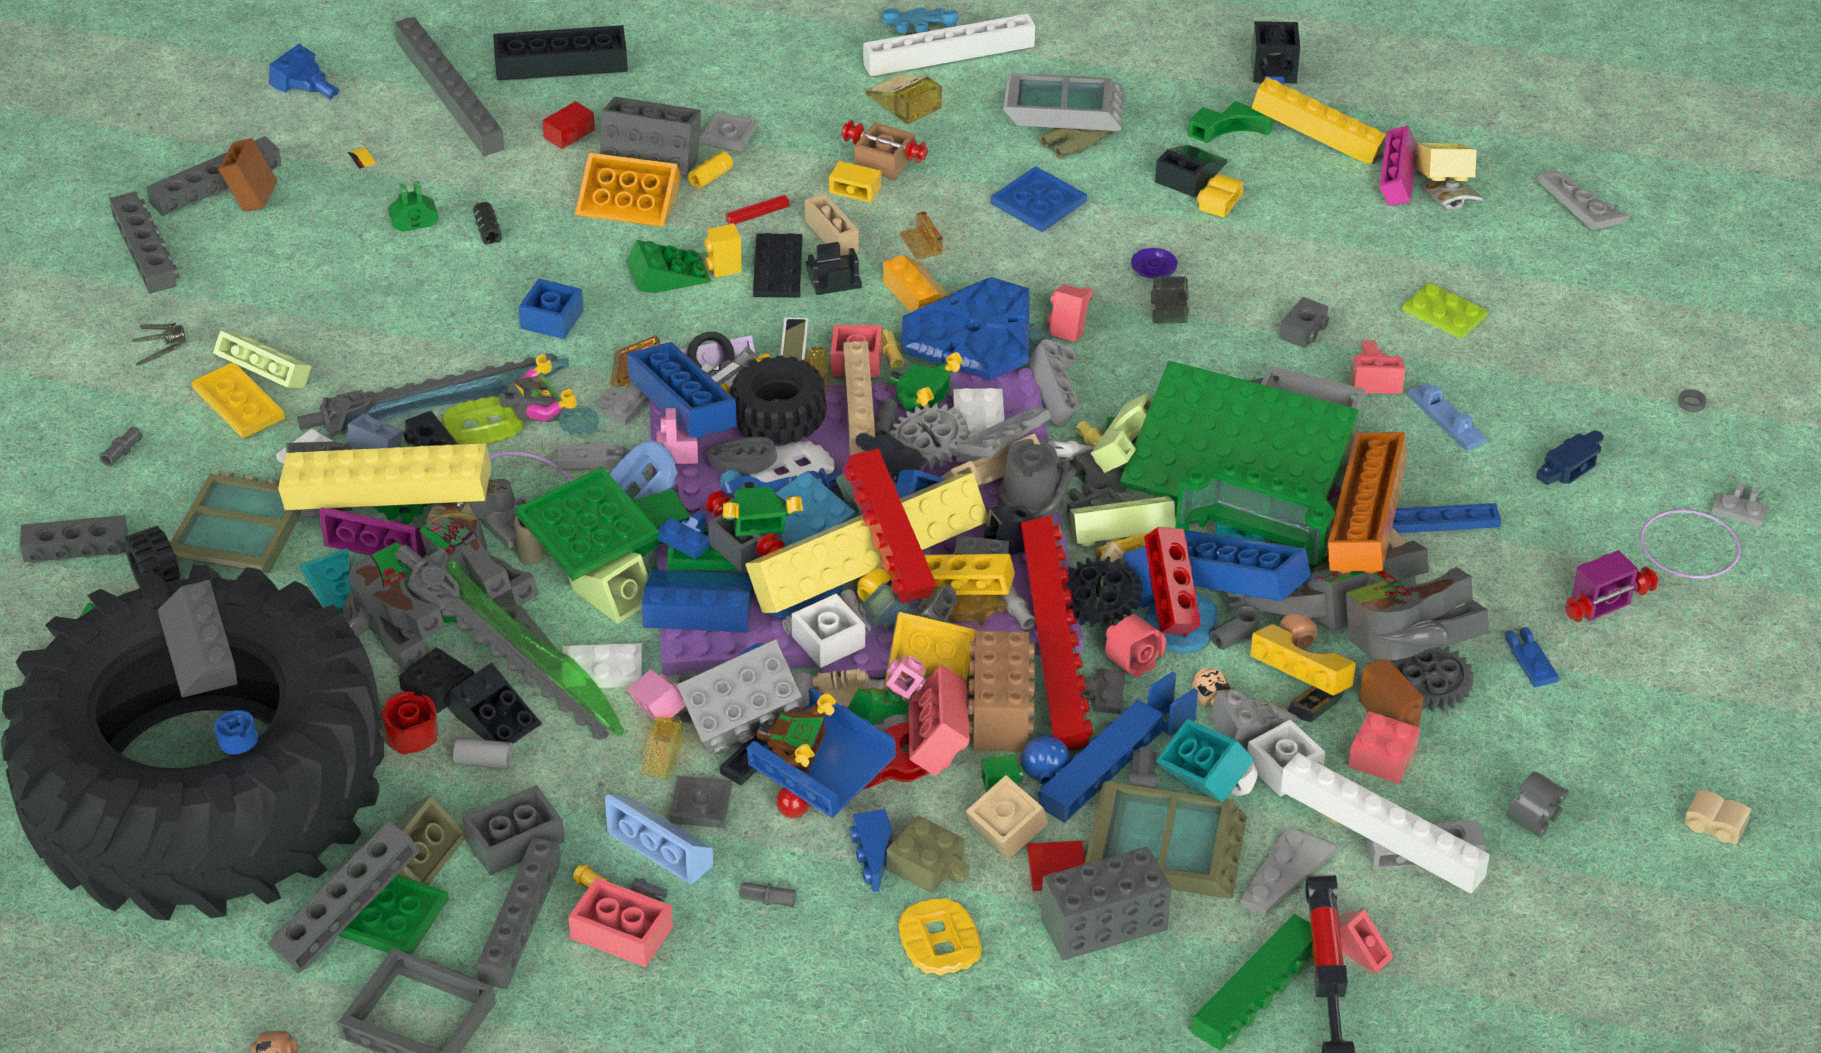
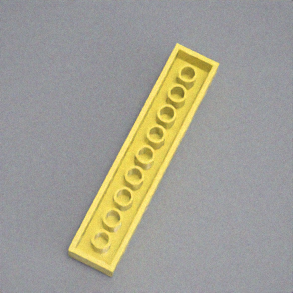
[745,473,988,613]

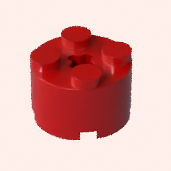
[381,692,438,754]

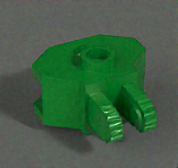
[388,181,438,232]

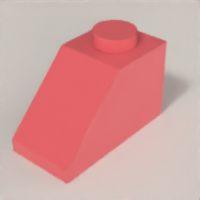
[1339,909,1394,973]

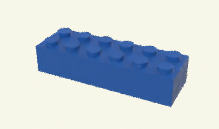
[627,342,737,438]
[1184,530,1311,601]

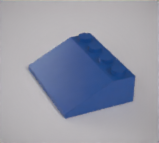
[642,569,754,633]

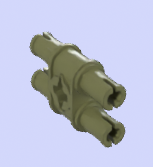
[1040,128,1113,159]

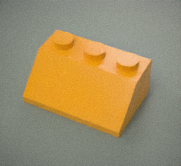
[883,255,949,312]

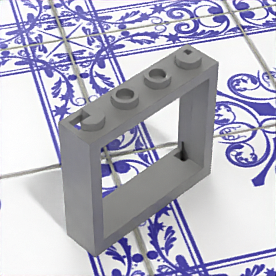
[1261,366,1365,414]

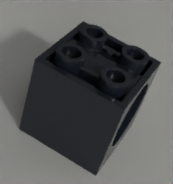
[1251,21,1300,83]

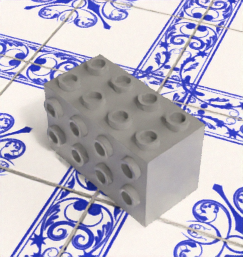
[677,639,807,754]

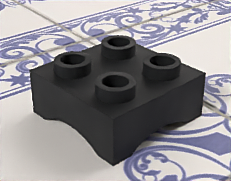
[399,647,475,713]

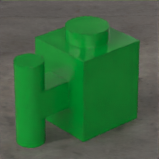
[981,755,1023,793]

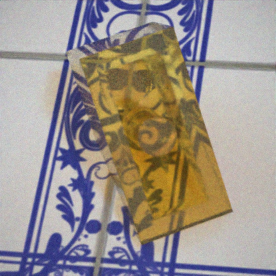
[805,347,831,390]
[641,716,684,780]

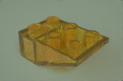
[866,74,942,124]

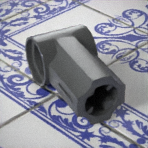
[1210,606,1260,650]
[1129,747,1157,789]

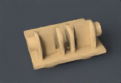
[812,668,869,707]

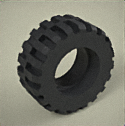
[730,355,827,445]

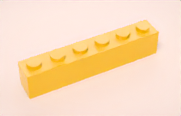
[1252,77,1387,164]

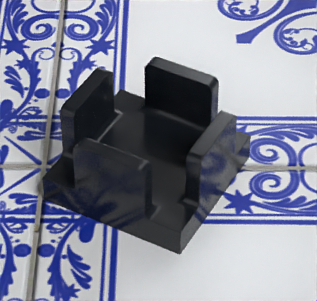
[805,242,862,295]

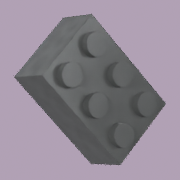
[462,785,565,875]

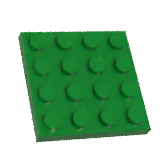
[516,467,660,581]

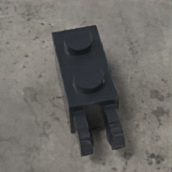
[855,433,927,482]

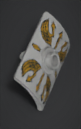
[1422,178,1484,211]

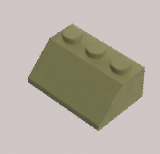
[381,796,465,885]

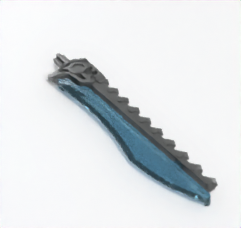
[297,353,569,437]

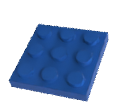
[991,166,1087,232]

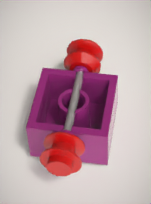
[1565,550,1658,622]

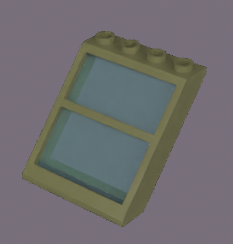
[170,471,301,573]
[1085,781,1247,899]

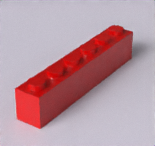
[843,449,937,604]

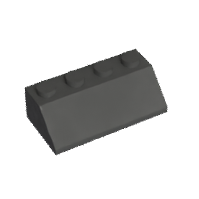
[158,580,237,697]

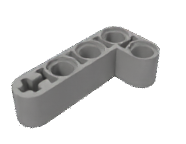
[1029,339,1080,426]

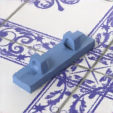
[1407,382,1487,451]

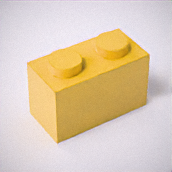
[829,161,881,203]
[704,224,742,278]

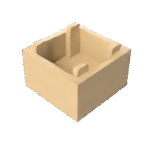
[966,775,1049,860]

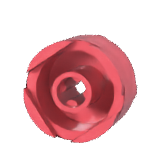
[1105,614,1166,677]

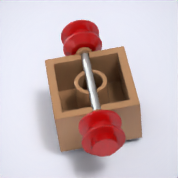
[841,120,928,180]

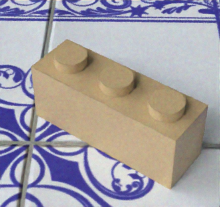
[805,193,859,256]

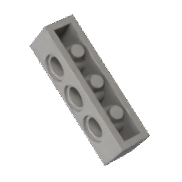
[1366,820,1485,869]

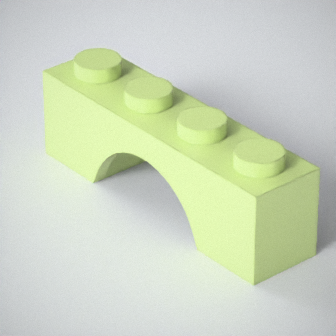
[1091,393,1152,473]

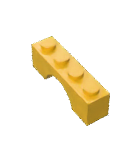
[1250,624,1356,696]

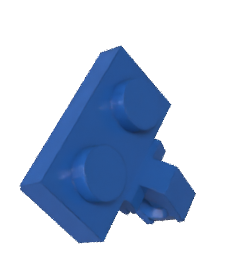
[657,511,711,559]

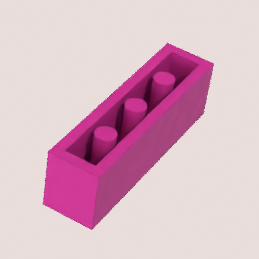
[1380,125,1417,206]

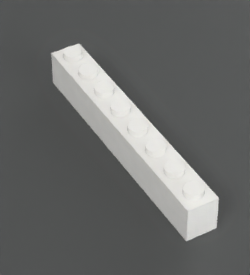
[863,14,1035,76]
[1281,753,1490,893]

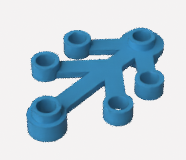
[881,8,959,33]

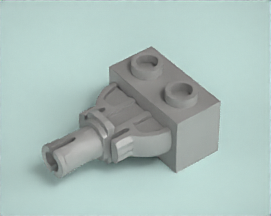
[1209,690,1299,750]

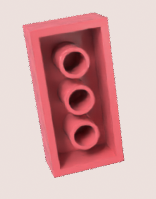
[909,664,970,776]

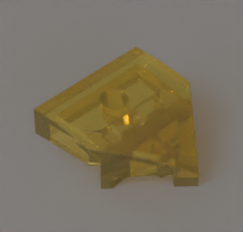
[948,595,1007,626]

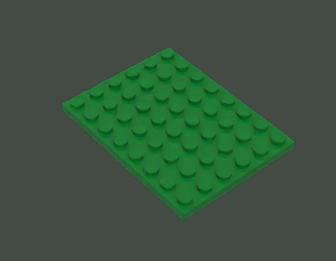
[1120,360,1359,525]

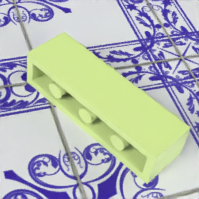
[1069,496,1176,546]

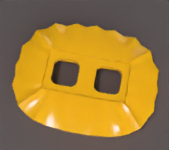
[898,898,982,976]

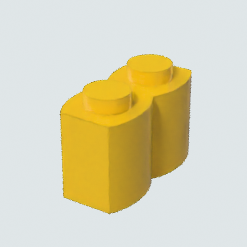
[1197,174,1244,218]

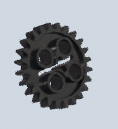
[1066,556,1143,628]

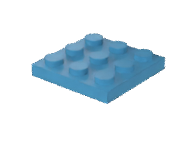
[775,471,856,547]

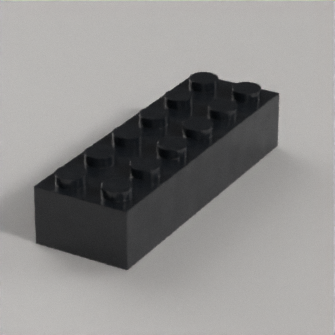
[493,25,628,81]

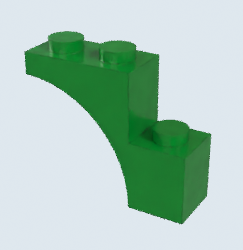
[1188,101,1273,143]
[848,687,909,726]

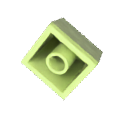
[568,552,649,624]

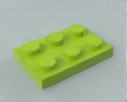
[1402,282,1488,339]

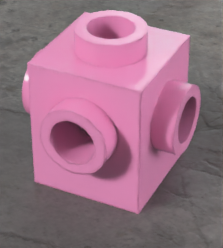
[886,654,926,699]

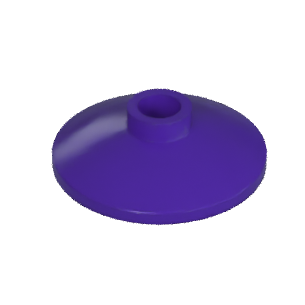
[1131,248,1178,279]

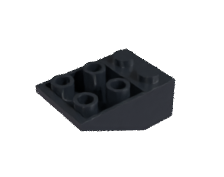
[1155,145,1228,197]
[444,663,542,744]

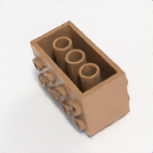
[968,630,1034,752]

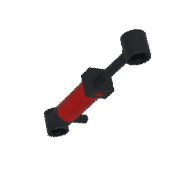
[1305,875,1355,1053]

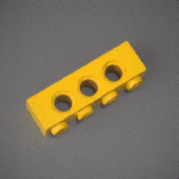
[924,554,1015,595]

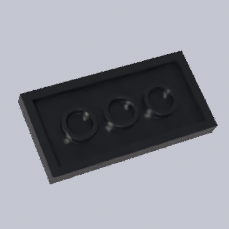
[753,233,803,298]

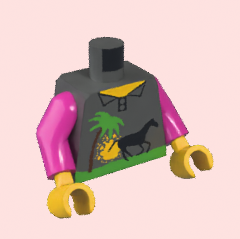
[499,354,577,422]

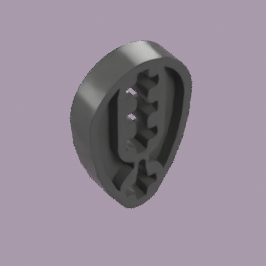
[706,437,778,474]

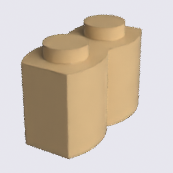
[1684,790,1751,844]

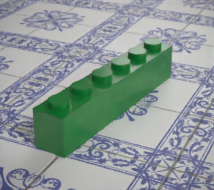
[1192,914,1314,1051]

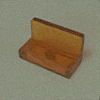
[900,211,942,260]

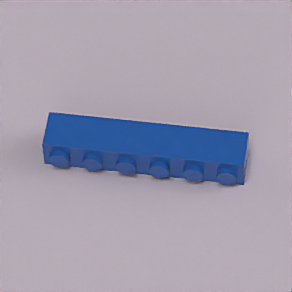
[1038,700,1164,823]

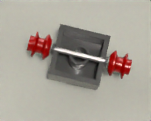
[706,490,785,572]

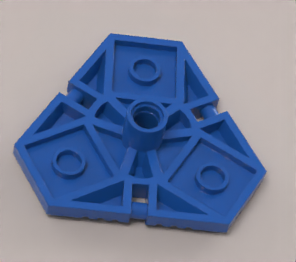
[901,277,1030,380]

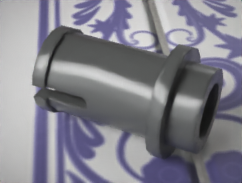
[630,878,668,902]

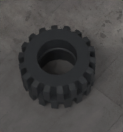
[125,526,180,587]

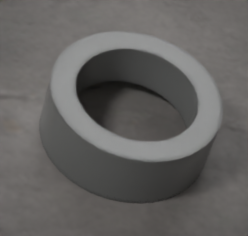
[1678,389,1706,412]

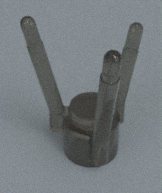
[132,323,186,366]

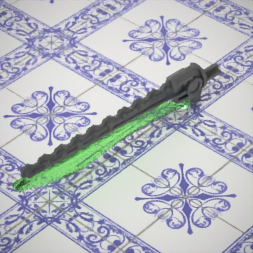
[395,544,624,740]

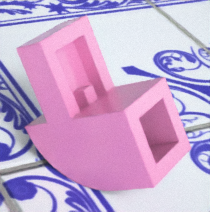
[657,408,698,464]

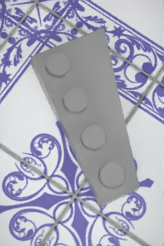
[1537,170,1630,230]
[957,407,1051,458]
[1240,826,1338,915]

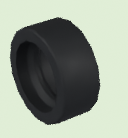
[687,331,734,377]

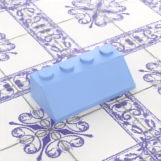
[605,794,713,885]

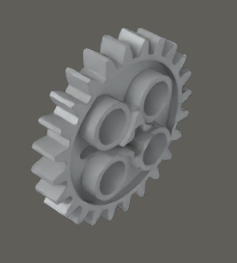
[889,403,970,470]

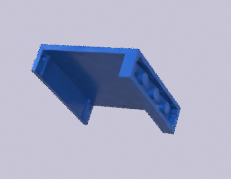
[747,687,896,819]

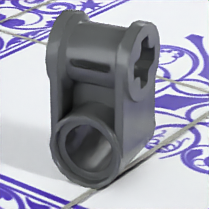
[913,584,957,623]

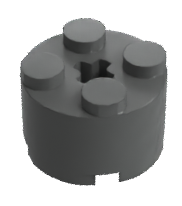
[1507,771,1569,838]

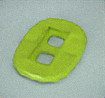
[441,396,525,445]

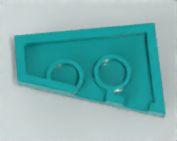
[300,548,352,614]

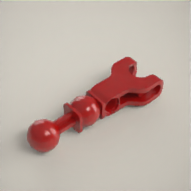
[776,722,930,819]

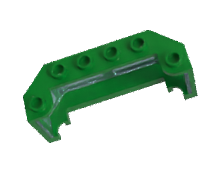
[1175,459,1335,571]

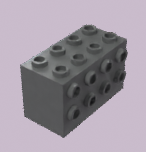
[600,96,702,177]
[1041,847,1171,960]

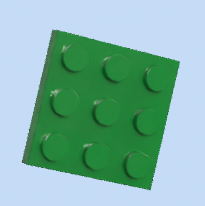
[338,875,449,954]

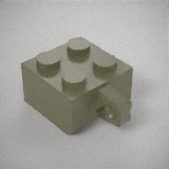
[886,815,970,893]

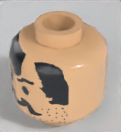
[1192,667,1231,706]

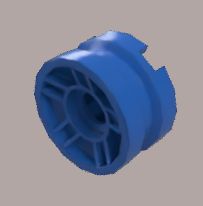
[214,710,258,754]

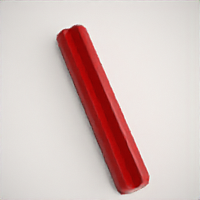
[726,195,790,225]

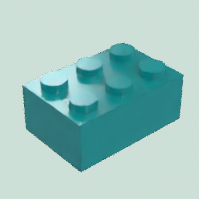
[1155,719,1255,803]

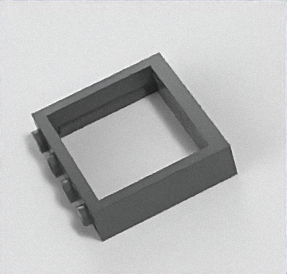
[338,948,496,1053]

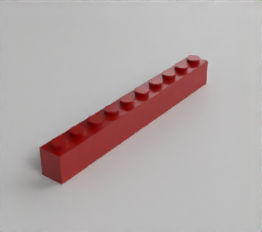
[1021,515,1094,751]

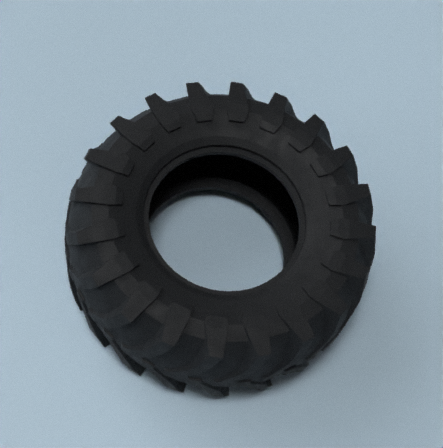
[1,564,384,921]

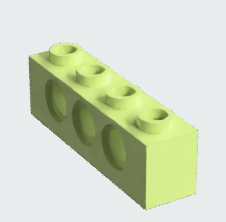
[213,331,312,388]

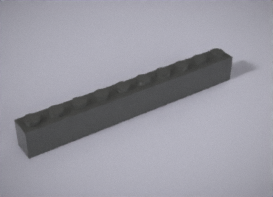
[394,17,504,156]

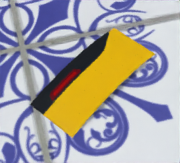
[347,147,377,169]

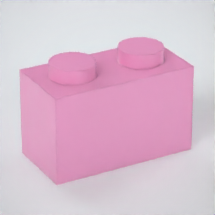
[626,669,686,726]

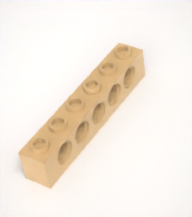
[844,341,875,455]

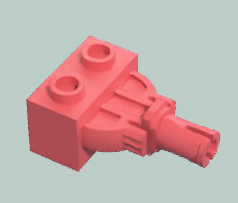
[1047,284,1093,342]
[1351,340,1405,394]

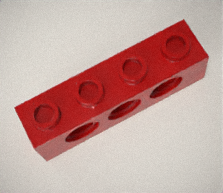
[1144,527,1201,635]

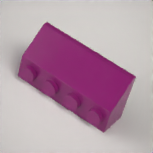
[319,507,426,558]

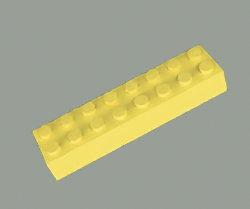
[278,443,492,510]

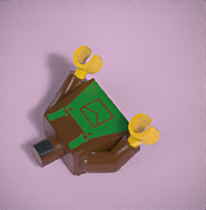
[757,693,836,773]

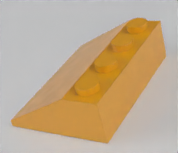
[575,153,681,227]

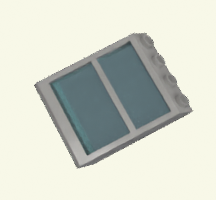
[1003,73,1125,131]

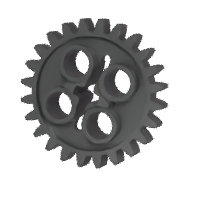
[1391,646,1474,712]

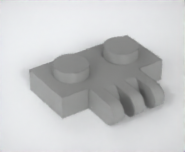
[596,385,649,425]

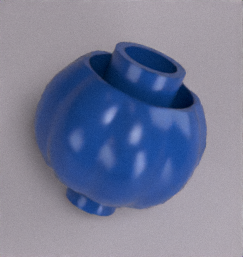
[1020,735,1072,785]

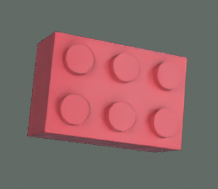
[568,877,673,968]

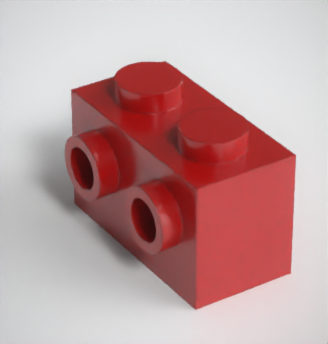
[542,101,595,149]

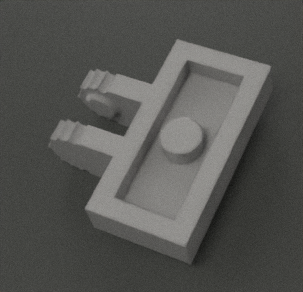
[1712,483,1769,527]

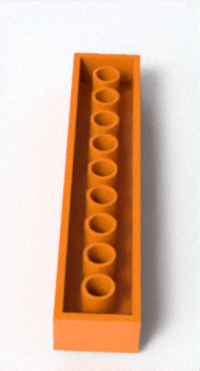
[1328,432,1407,573]

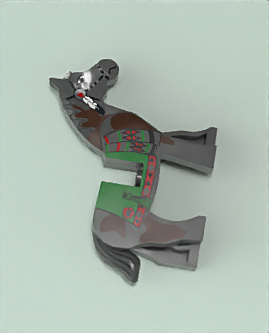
[343,479,539,671]
[1227,540,1489,660]

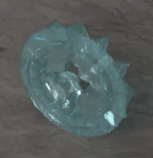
[560,406,599,436]

